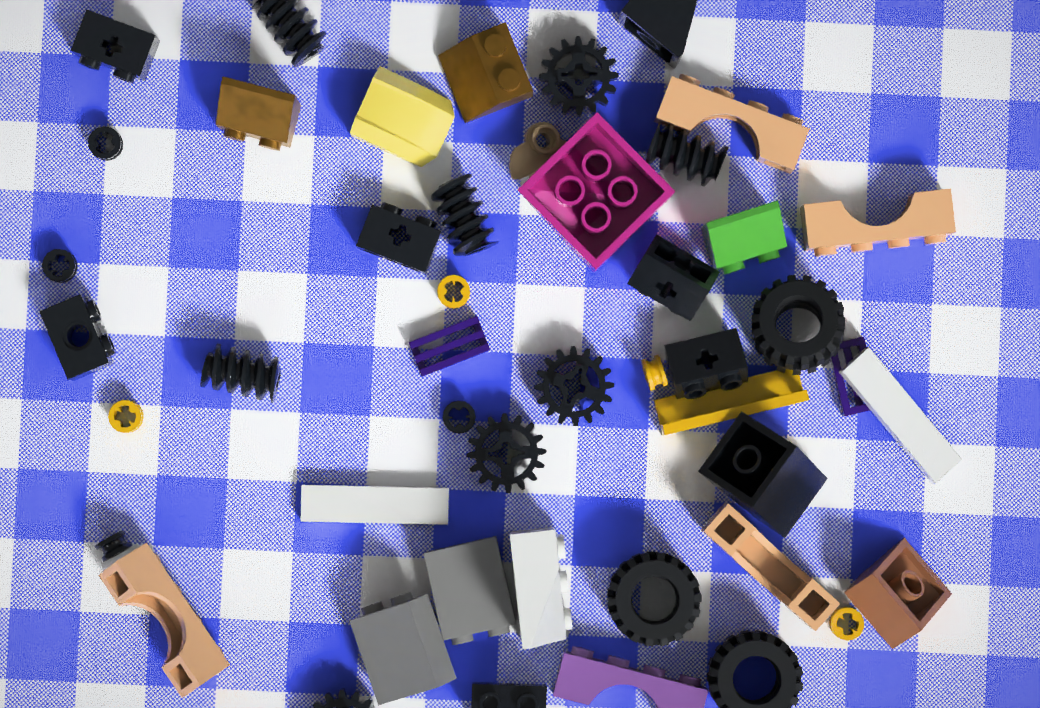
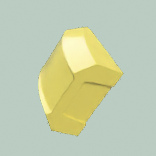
[350,66,455,167]

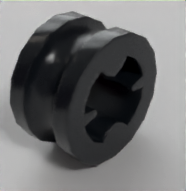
[88,126,124,161]
[42,249,78,283]
[442,400,476,434]
[94,530,133,562]

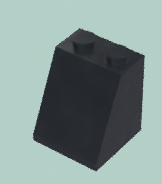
[618,0,698,69]
[698,411,828,538]

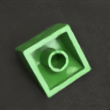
[700,200,787,275]

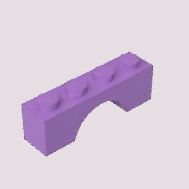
[552,646,709,708]

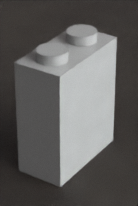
[423,536,516,645]
[349,592,457,706]

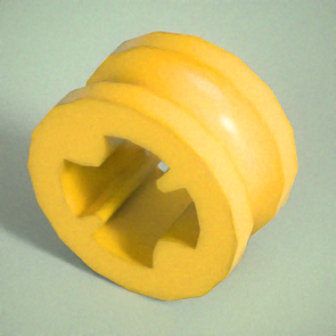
[437,275,471,309]
[641,354,668,391]
[108,400,144,433]
[829,606,864,641]

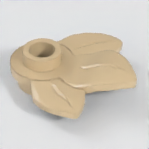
[509,122,567,180]

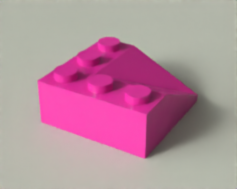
[517,112,675,273]

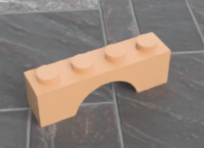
[654,74,810,174]
[800,188,956,257]
[701,503,841,631]
[98,542,230,698]

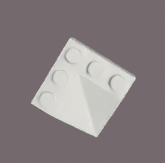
[510,527,573,650]

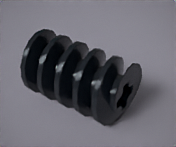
[252,0,327,68]
[646,121,729,187]
[431,173,499,256]
[200,343,281,403]

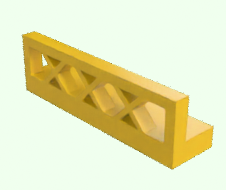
[653,369,809,436]

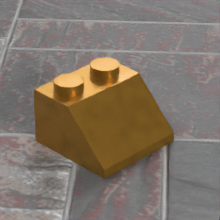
[438,22,533,124]
[215,76,301,151]

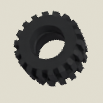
[752,275,845,375]
[607,551,702,647]
[707,630,803,708]

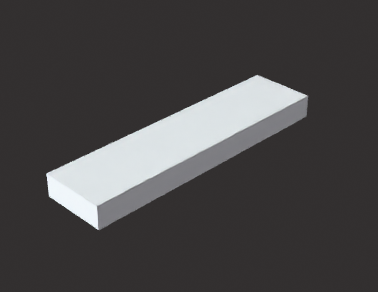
[839,347,962,484]
[300,485,449,525]

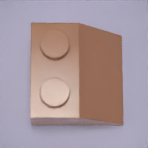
[844,537,952,649]

